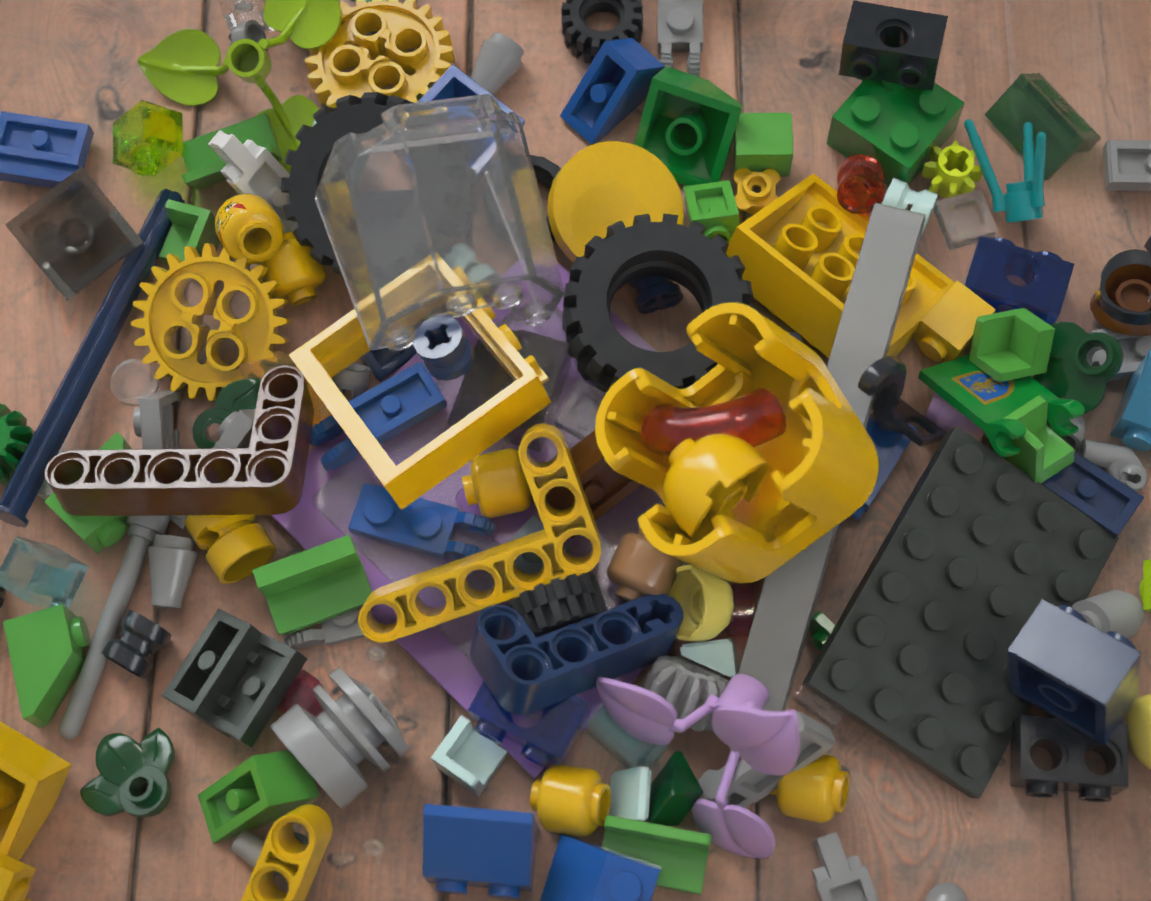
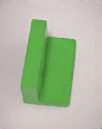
[178,113,284,190]
[252,534,372,636]
[602,815,712,896]

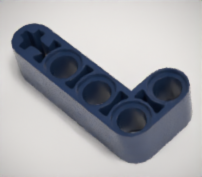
[470,594,683,715]

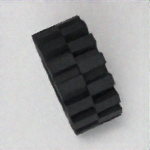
[561,0,643,65]
[508,573,608,638]

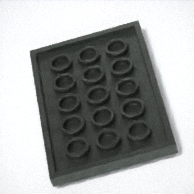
[801,426,1119,798]

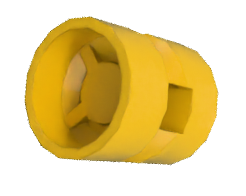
[184,515,276,584]

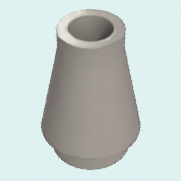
[470,32,524,95]
[148,535,198,609]

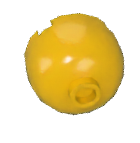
[663,434,771,541]

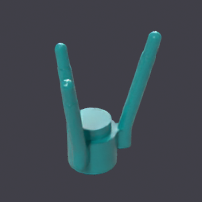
[964,119,1046,222]

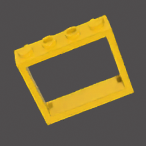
[289,253,552,510]

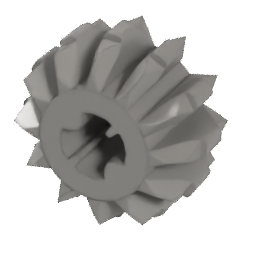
[643,655,729,732]

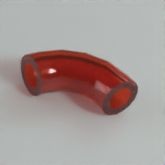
[641,388,786,457]

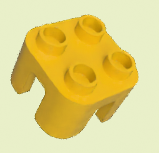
[595,303,879,583]

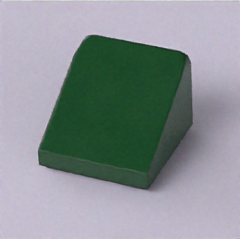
[648,751,703,826]

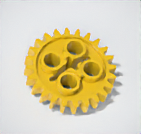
[305,0,455,109]
[131,243,291,401]

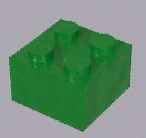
[826,80,965,186]

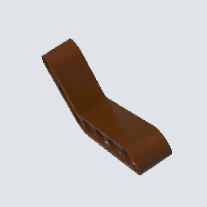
[45,365,314,516]

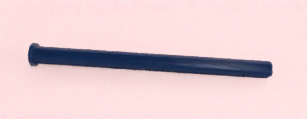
[0,189,185,528]

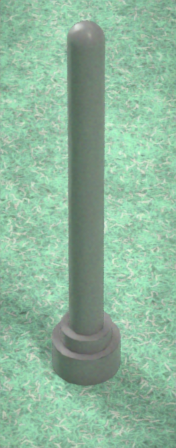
[59,515,170,739]

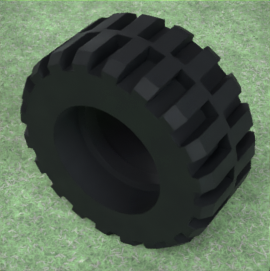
[281,92,476,281]
[562,214,753,396]

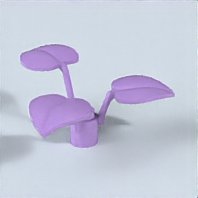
[596,674,800,859]

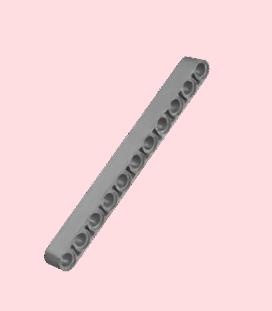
[738,203,925,712]

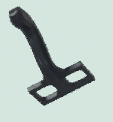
[857,356,946,447]

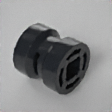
[101,610,172,679]

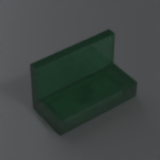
[984,73,1101,180]

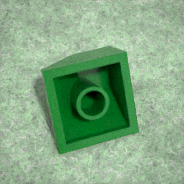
[634,66,743,186]

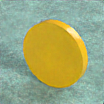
[548,141,684,263]

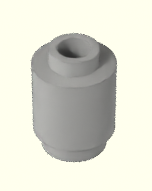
[1071,590,1144,639]

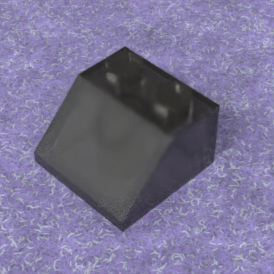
[5,166,144,301]
[447,329,571,452]

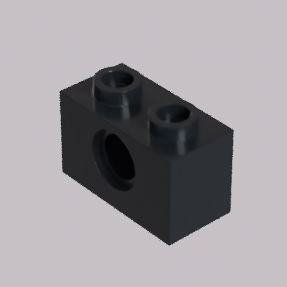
[839,0,948,91]

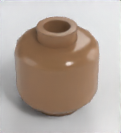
[606,528,682,602]

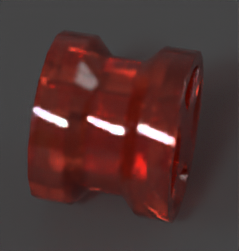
[837,154,885,215]

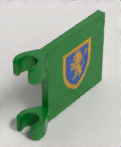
[918,354,1085,457]

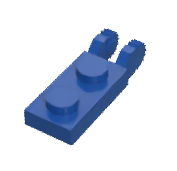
[310,361,448,471]
[348,482,496,560]

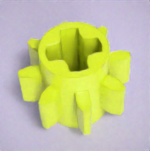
[921,141,983,203]

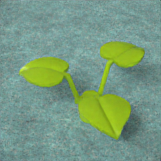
[137,0,341,173]

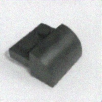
[162,609,308,748]

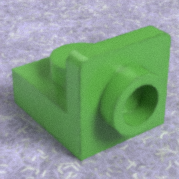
[683,180,740,243]

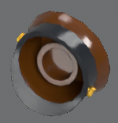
[1090,249,1151,337]

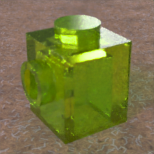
[113,100,183,176]

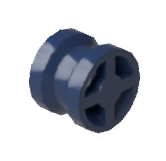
[629,276,684,314]
[413,315,475,381]

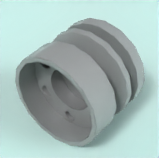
[270,667,410,810]

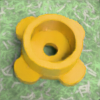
[733,168,780,214]

